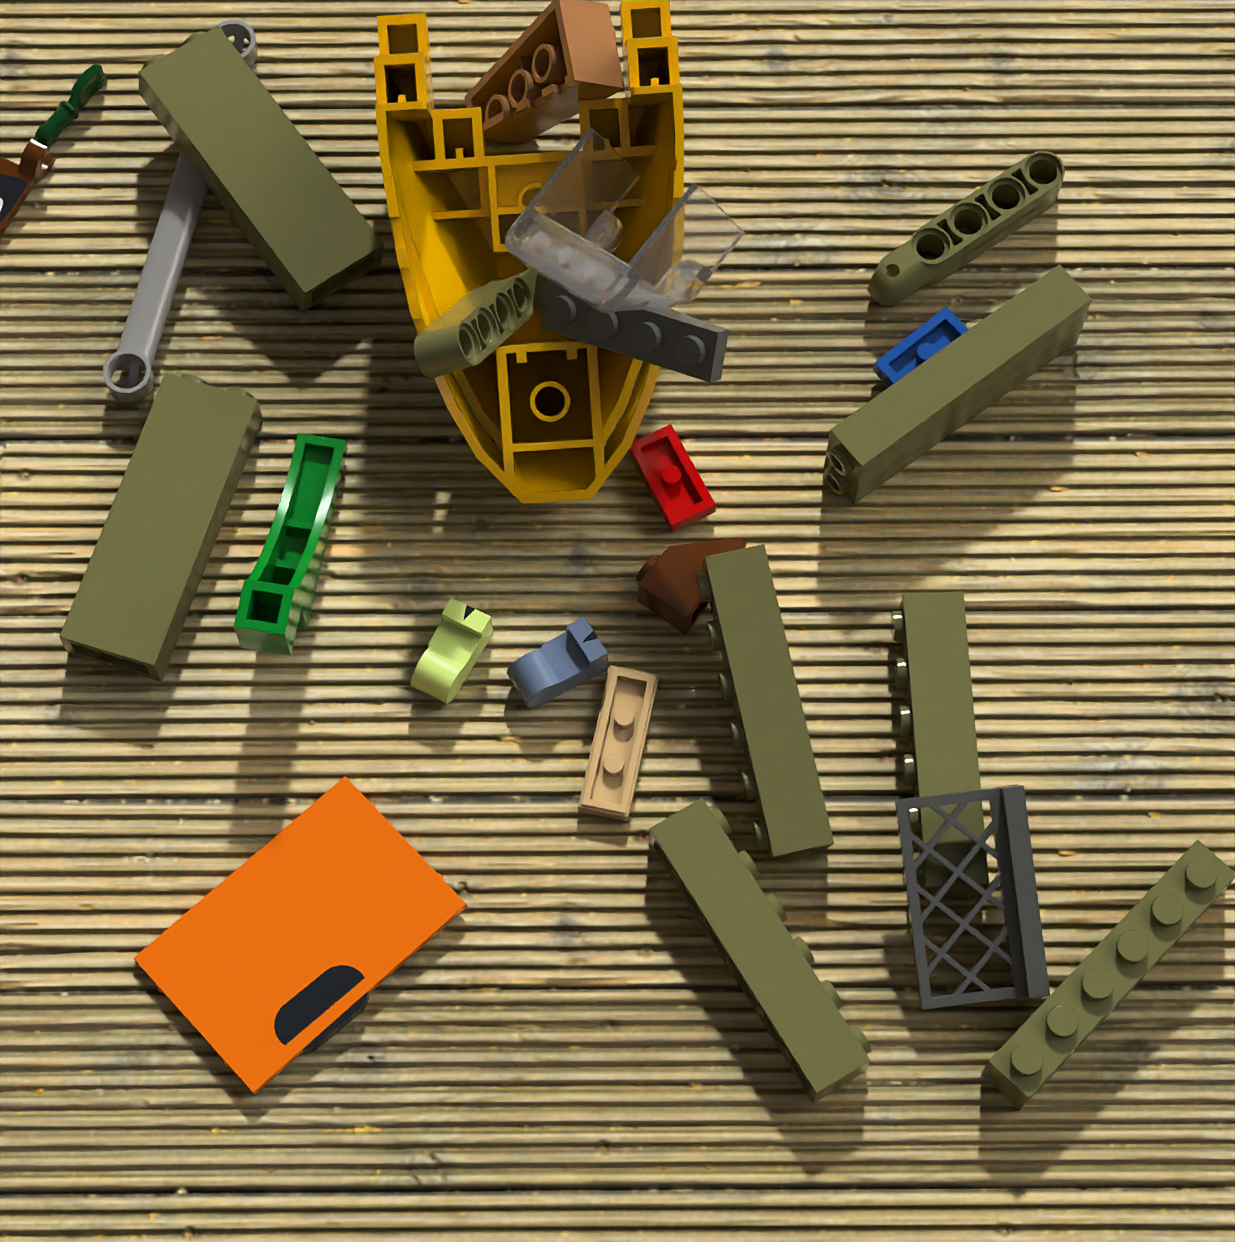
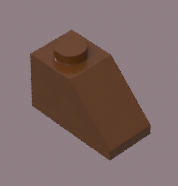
[636,537,747,635]

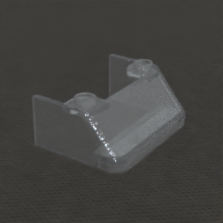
[505,128,745,313]

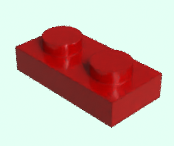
[627,424,716,532]

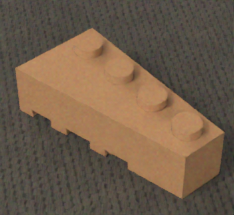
[465,0,625,145]

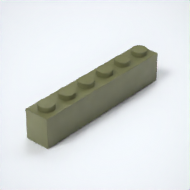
[695,544,834,861]
[891,591,989,900]
[649,798,872,1103]
[981,839,1235,1110]

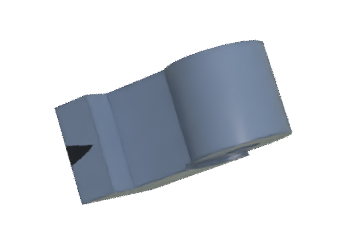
[506,616,608,707]

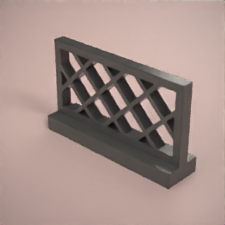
[895,784,1050,1010]

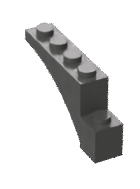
[532,252,729,383]

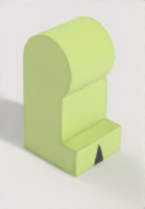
[411,598,493,704]

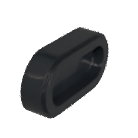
[274,965,369,1054]

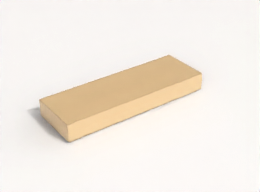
[578,665,659,822]

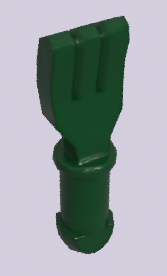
[35,64,107,147]

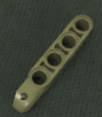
[867,151,1065,306]
[414,266,538,379]

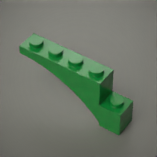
[233,433,348,656]

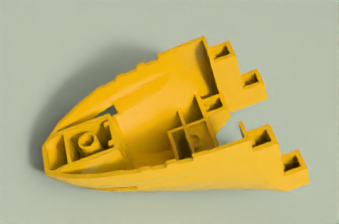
[373,0,684,504]

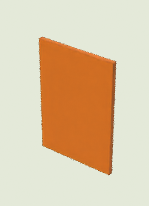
[133,776,467,1095]

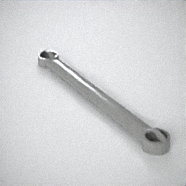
[103,20,258,403]

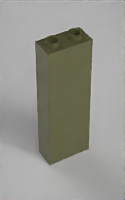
[138,26,384,312]
[823,264,1092,505]
[59,373,263,682]

